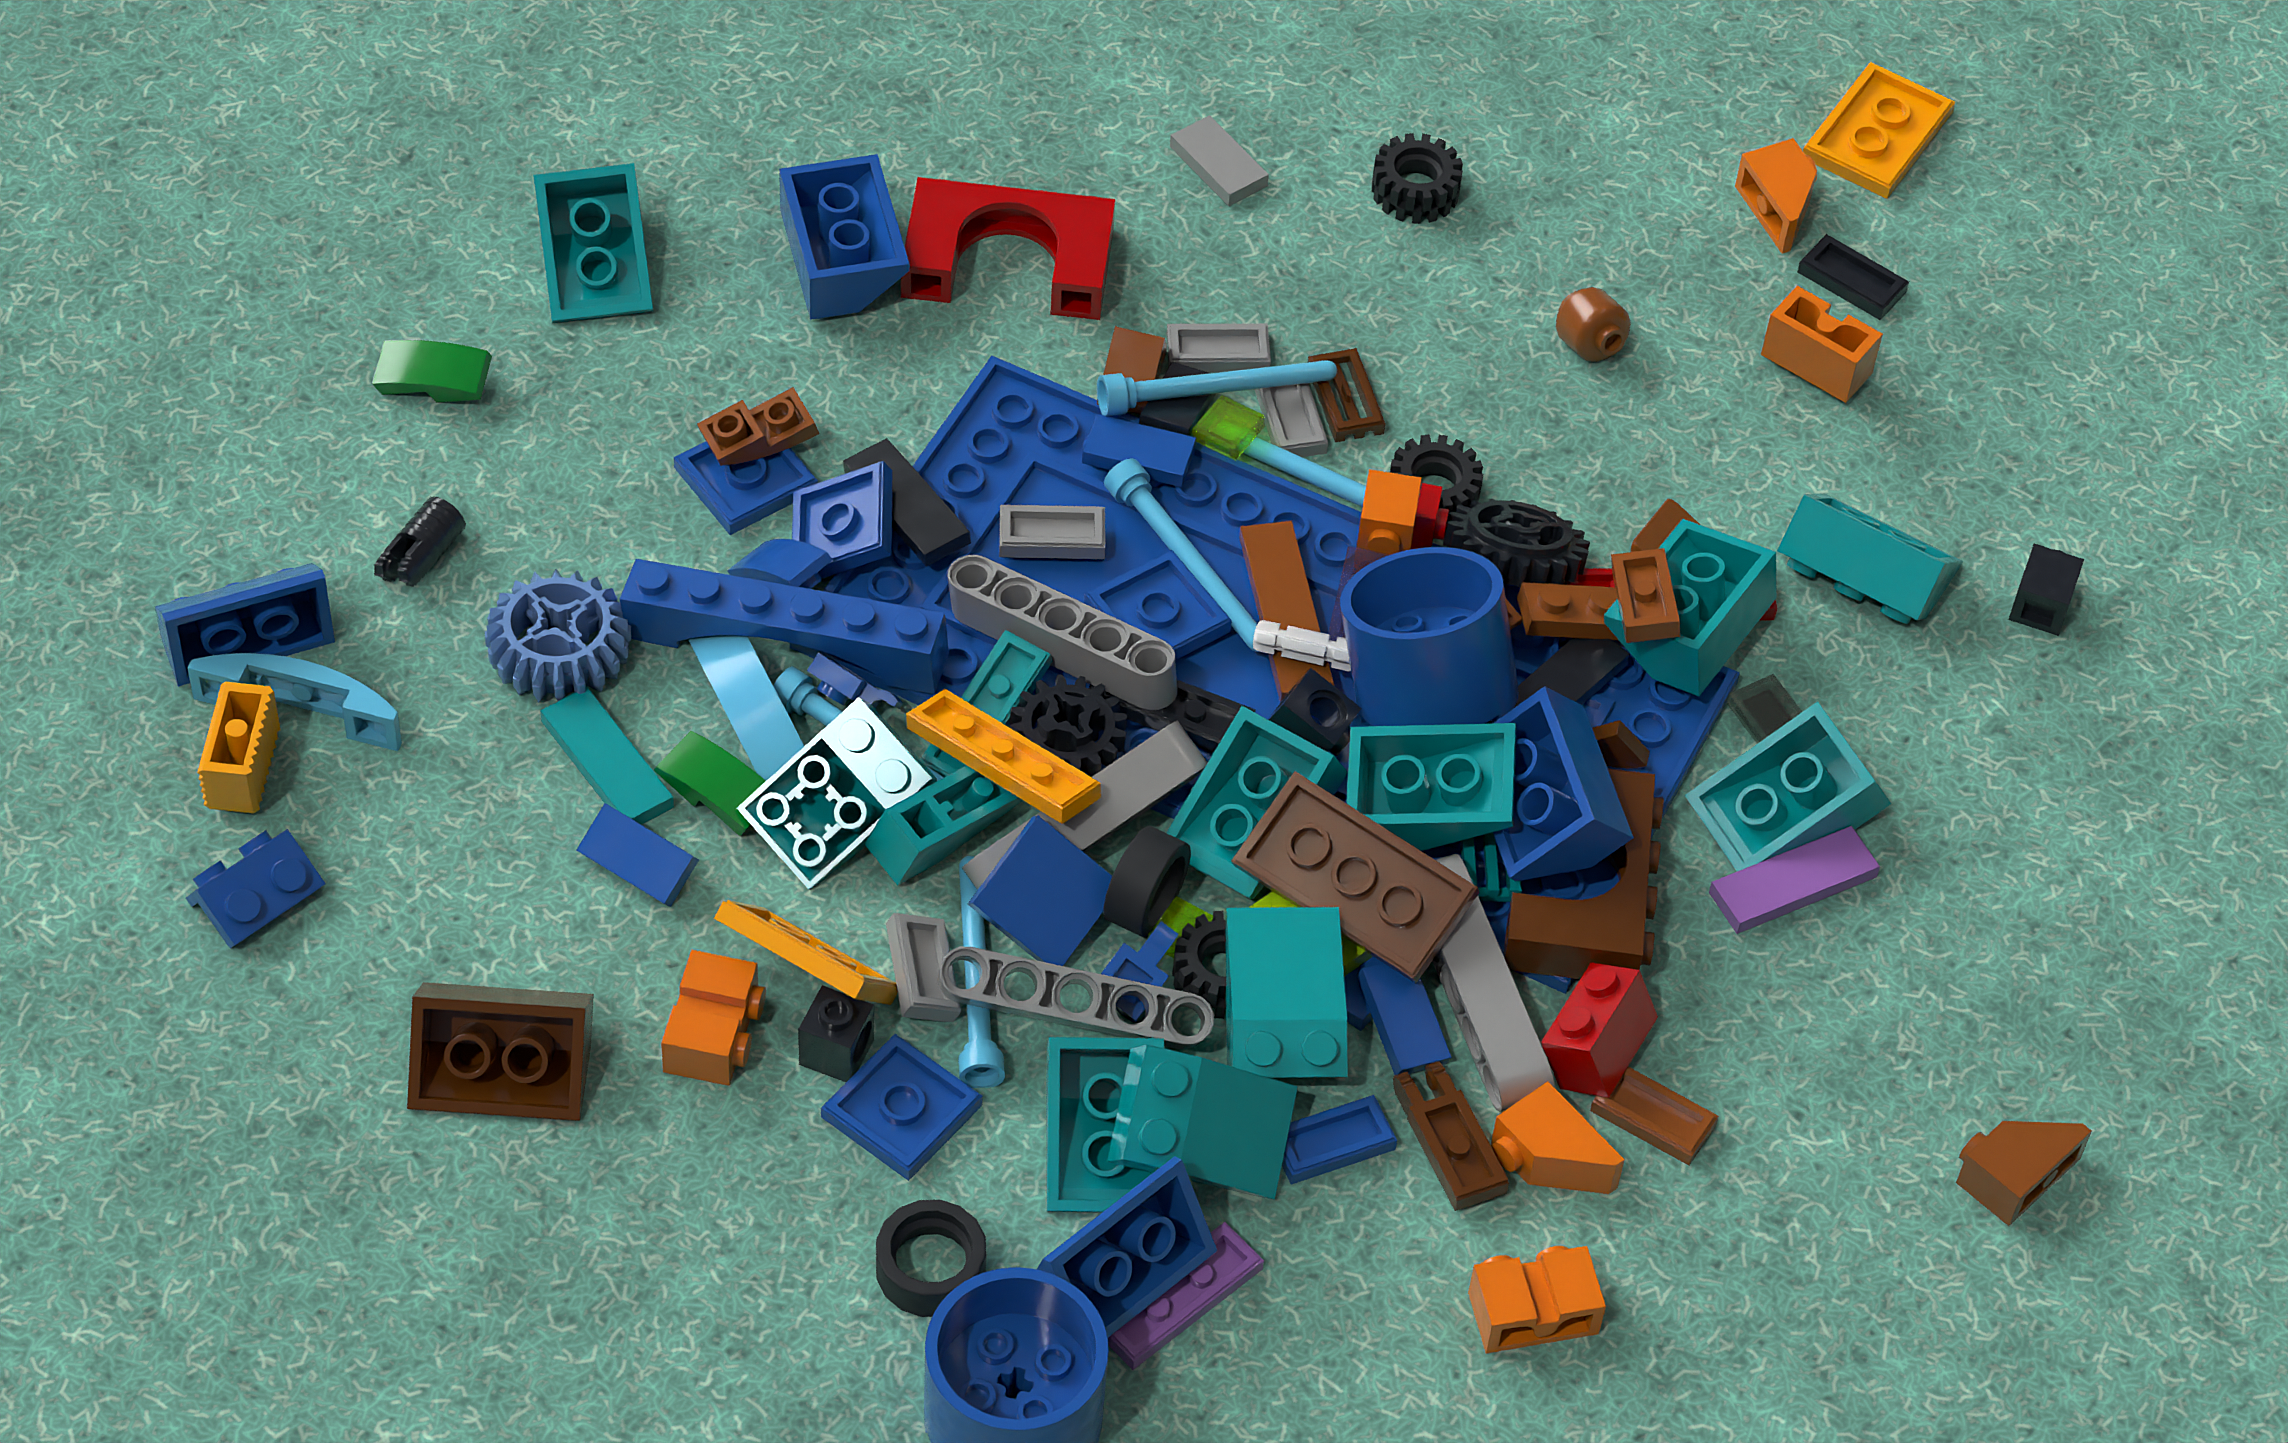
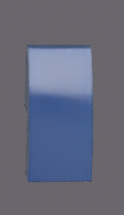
[727,539,833,589]

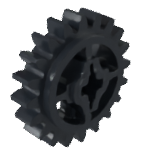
[1443,499,1590,588]

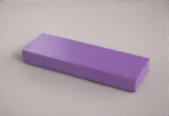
[1709,826,1880,934]
[1108,1222,1264,1370]

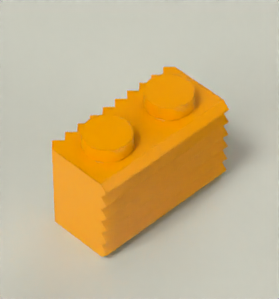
[197,682,281,813]

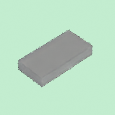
[1170,115,1269,206]
[1166,323,1271,372]
[1254,383,1328,457]
[999,505,1105,559]
[886,913,961,1022]

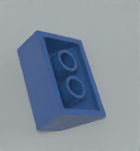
[779,154,910,320]
[154,563,335,686]
[1493,686,1634,881]
[1036,1156,1218,1338]

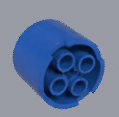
[1340,547,1519,726]
[924,1267,1109,1443]

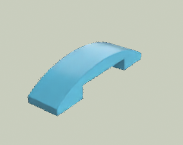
[688,635,804,781]
[188,653,402,751]

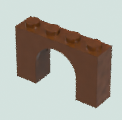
[1504,768,1664,979]

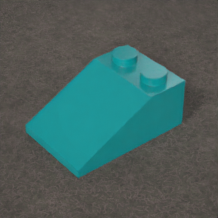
[533,163,653,323]
[1684,701,1892,871]
[1166,706,1348,900]
[1346,723,1517,851]
[1226,907,1348,1078]
[1046,1037,1164,1212]
[1107,1044,1298,1200]

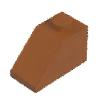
[1956,1121,2092,1226]

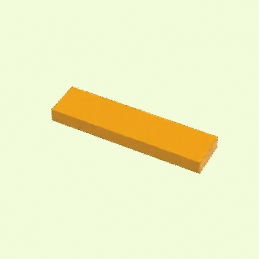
[906,689,1101,824]

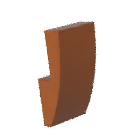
[697,387,819,466]

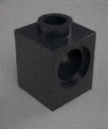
[2008,543,2084,636]
[1268,668,1362,757]
[798,985,874,1082]

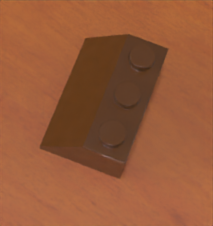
[407,982,594,1121]

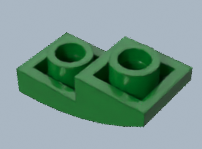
[372,340,492,403]
[654,731,766,836]

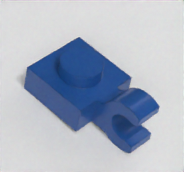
[807,653,903,709]
[1101,921,1179,1023]

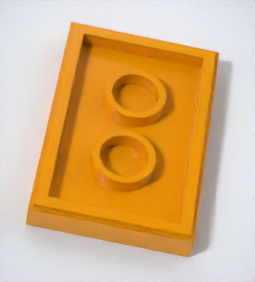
[1803,62,1955,199]
[714,900,898,1005]

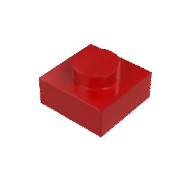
[1411,483,1449,549]

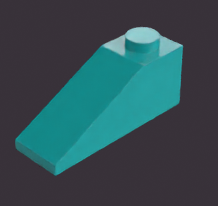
[864,766,1023,886]

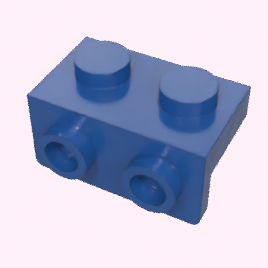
[186,829,326,948]

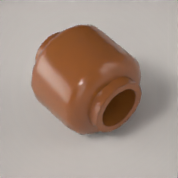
[1555,287,1631,362]

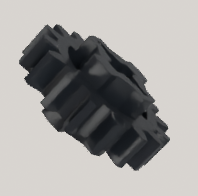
[1009,675,1127,777]

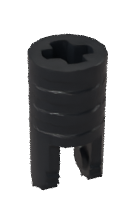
[374,497,466,587]

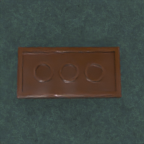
[1231,771,1480,984]

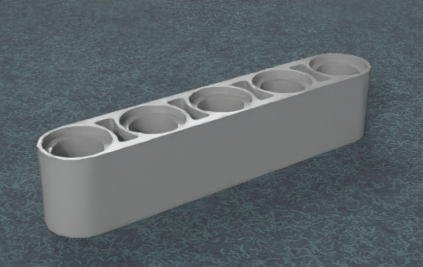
[948,555,1177,710]
[962,721,1208,890]
[1432,854,1554,1112]
[937,946,1214,1049]

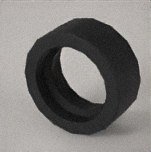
[1103,825,1191,938]
[876,1199,987,1317]

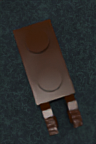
[1393,1061,1509,1211]

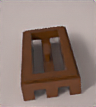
[1307,348,1385,443]

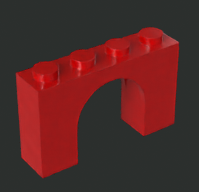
[901,177,1116,320]

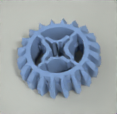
[485,569,631,703]

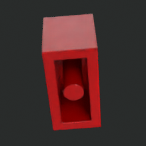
[1541,962,1658,1098]

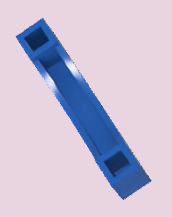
[619,559,949,694]

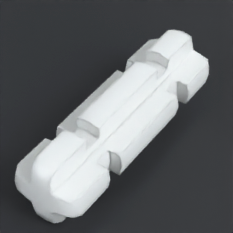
[1253,620,1351,671]

